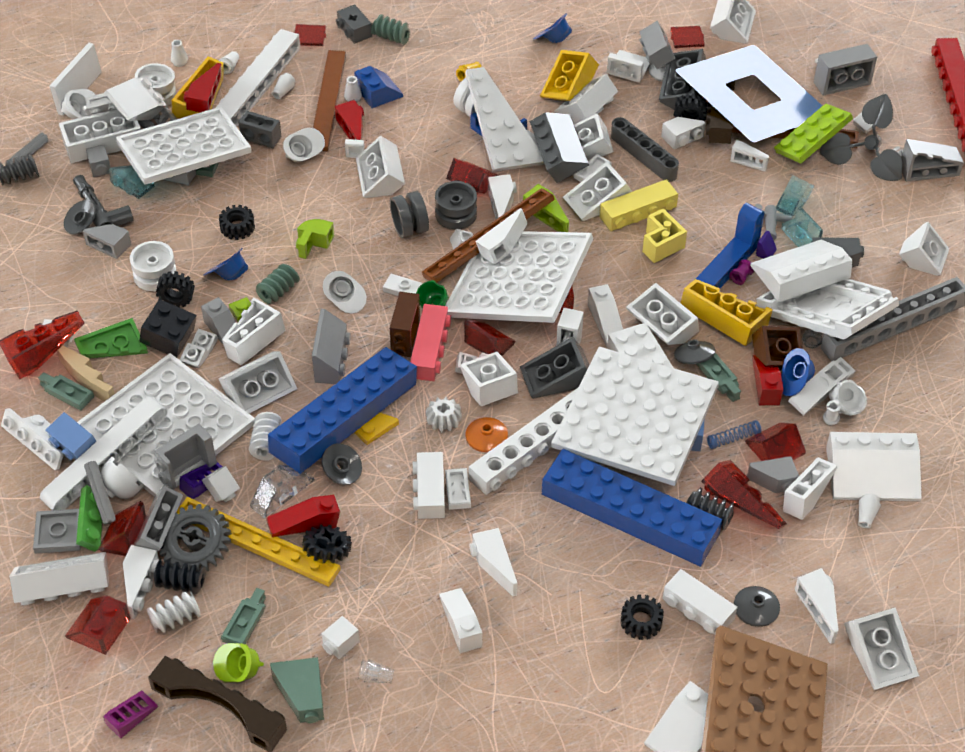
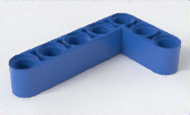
[696,202,765,289]

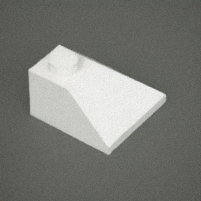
[899,222,949,276]

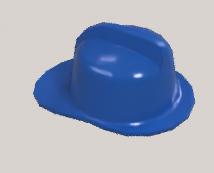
[533,13,572,43]
[203,248,248,280]
[781,348,815,396]

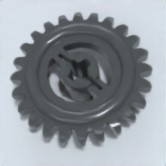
[158,504,232,572]

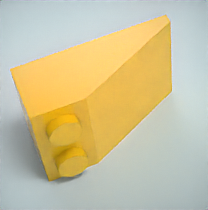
[540,50,599,101]

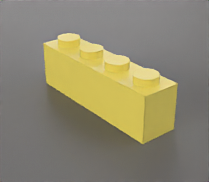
[599,179,678,231]

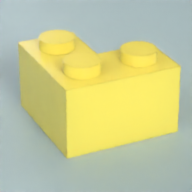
[642,208,687,263]

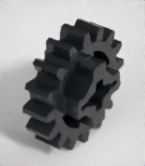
[302,524,352,563]

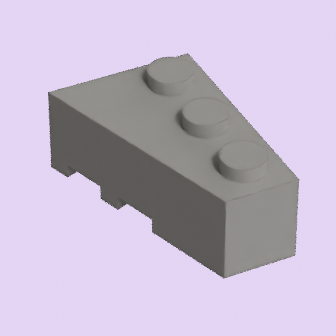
[901,139,964,182]

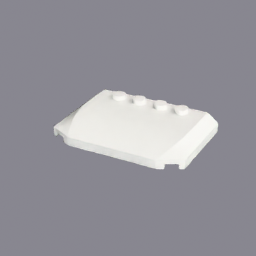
[756,279,899,340]

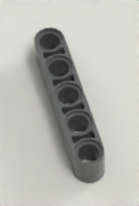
[611,117,679,182]

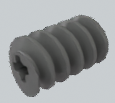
[0,154,39,186]
[686,487,734,531]

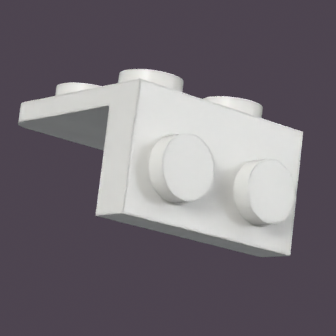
[84,93,117,116]

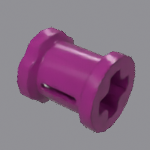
[729,260,755,285]

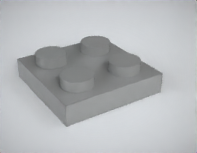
[33,509,81,554]

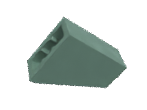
[270,657,324,723]

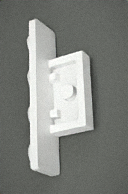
[1,408,64,470]

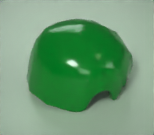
[416,280,449,308]

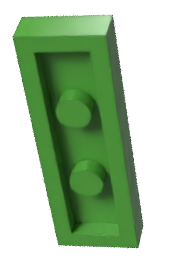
[76,485,102,552]

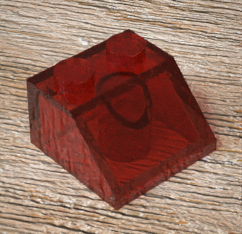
[446,158,499,195]
[65,595,131,655]

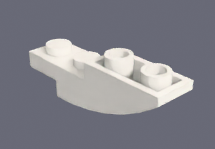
[788,357,856,416]

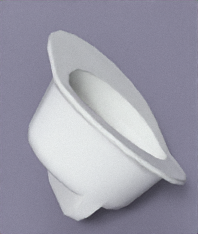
[60,89,96,119]
[283,128,325,162]
[323,271,367,314]

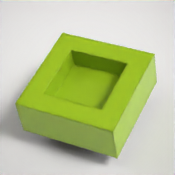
[229,297,251,322]

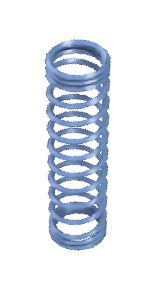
[707,420,761,449]

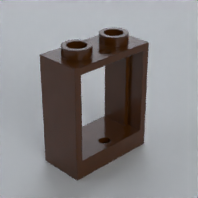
[390,291,420,357]

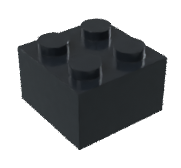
[139,299,197,358]

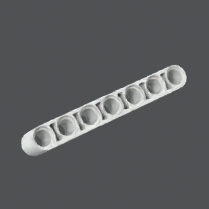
[40,396,168,510]

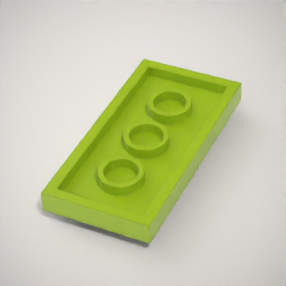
[774,103,853,163]

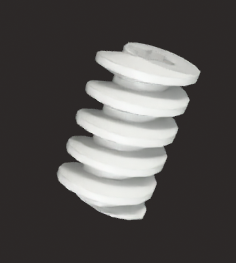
[249,412,282,461]
[147,592,201,633]

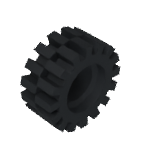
[674,93,708,121]
[219,205,255,240]
[156,271,195,308]
[621,594,664,640]

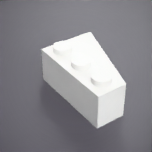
[222,297,286,365]

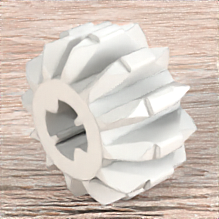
[426,397,462,433]

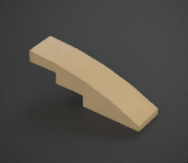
[55,343,115,402]

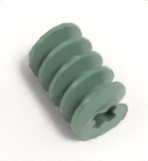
[371,14,410,45]
[256,264,300,304]

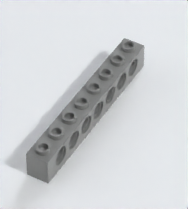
[821,277,965,361]

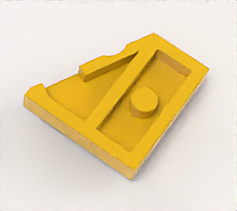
[354,413,399,445]

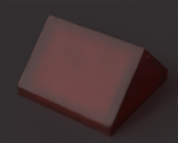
[464,320,516,356]
[745,423,806,461]
[98,501,146,556]

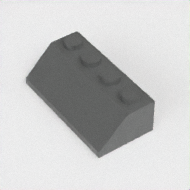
[659,49,706,113]
[530,112,589,183]

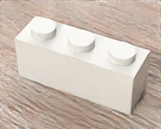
[413,452,445,519]
[662,569,737,635]

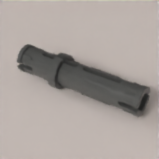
[73,175,105,211]

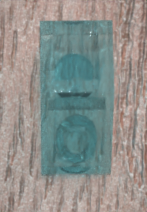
[109,165,155,199]
[776,175,814,217]

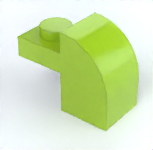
[296,219,334,259]

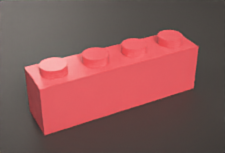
[410,304,451,381]

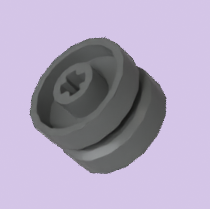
[435,181,477,229]
[390,191,429,238]

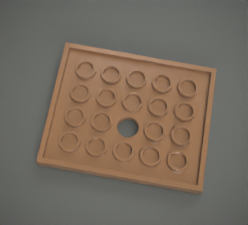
[701,625,828,752]

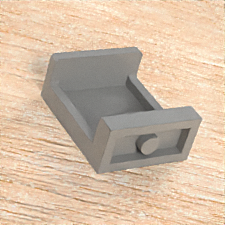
[155,424,217,489]

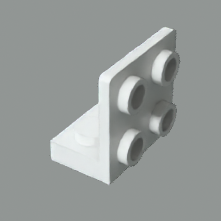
[607,50,650,83]

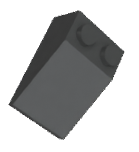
[520,337,589,399]

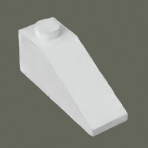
[488,174,517,219]
[588,284,623,347]
[783,457,837,520]
[469,528,518,596]
[795,568,838,644]
[439,588,482,653]

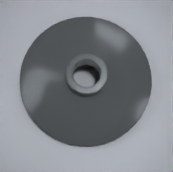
[64,200,96,235]
[674,340,715,364]
[321,444,362,485]
[734,586,780,627]

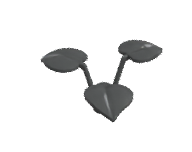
[820,94,903,181]

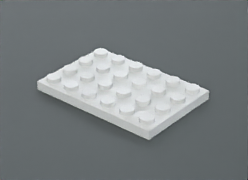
[116,107,252,185]

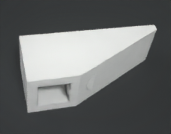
[475,208,528,265]
[123,545,159,620]

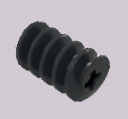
[154,559,206,594]

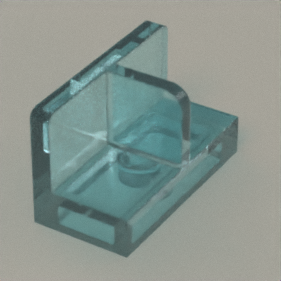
[781,207,823,247]

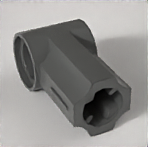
[93,205,134,227]

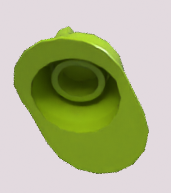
[213,643,264,682]

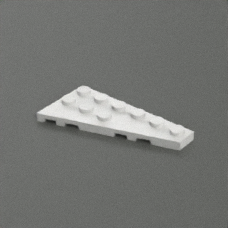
[465,67,545,172]

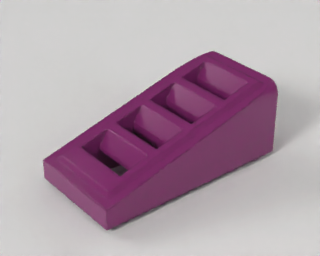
[103,690,158,739]

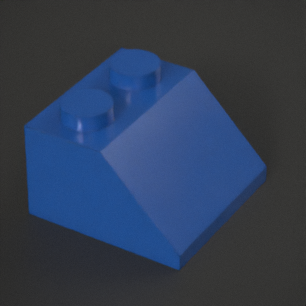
[354,66,403,108]

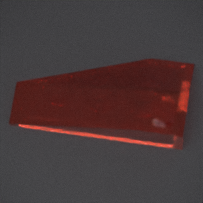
[0,310,85,379]
[701,460,787,529]

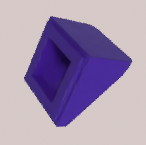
[756,231,777,259]

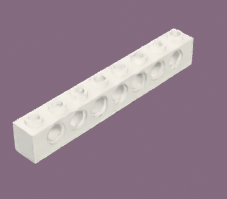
[469,387,579,495]

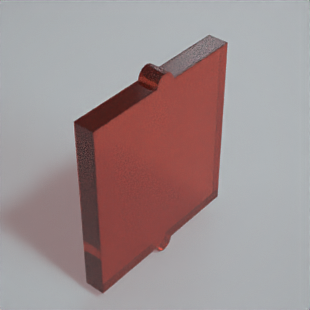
[293,24,326,46]
[670,26,705,48]

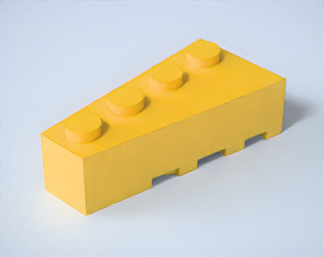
[171,56,224,119]
[680,279,773,346]

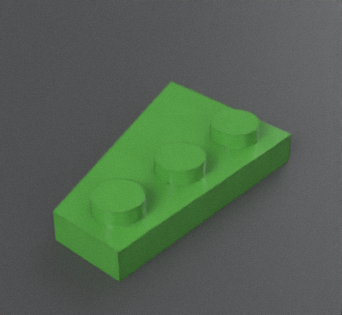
[74,318,148,358]

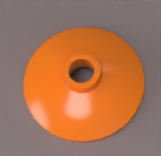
[466,417,508,453]

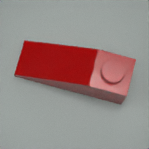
[183,63,221,113]
[334,100,364,140]
[752,355,783,406]
[266,494,340,537]

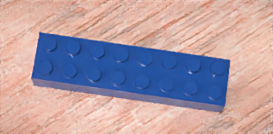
[268,347,417,474]
[542,449,722,567]

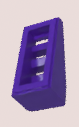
[179,462,223,499]

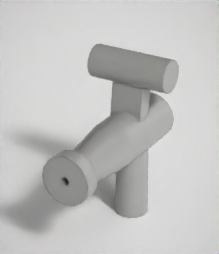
[755,204,792,240]

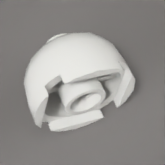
[101,457,144,499]

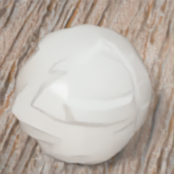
[829,380,867,416]

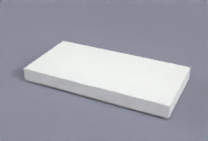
[49,43,102,116]

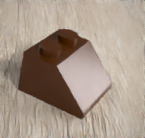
[752,326,803,367]

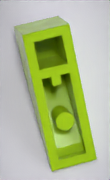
[523,184,569,232]

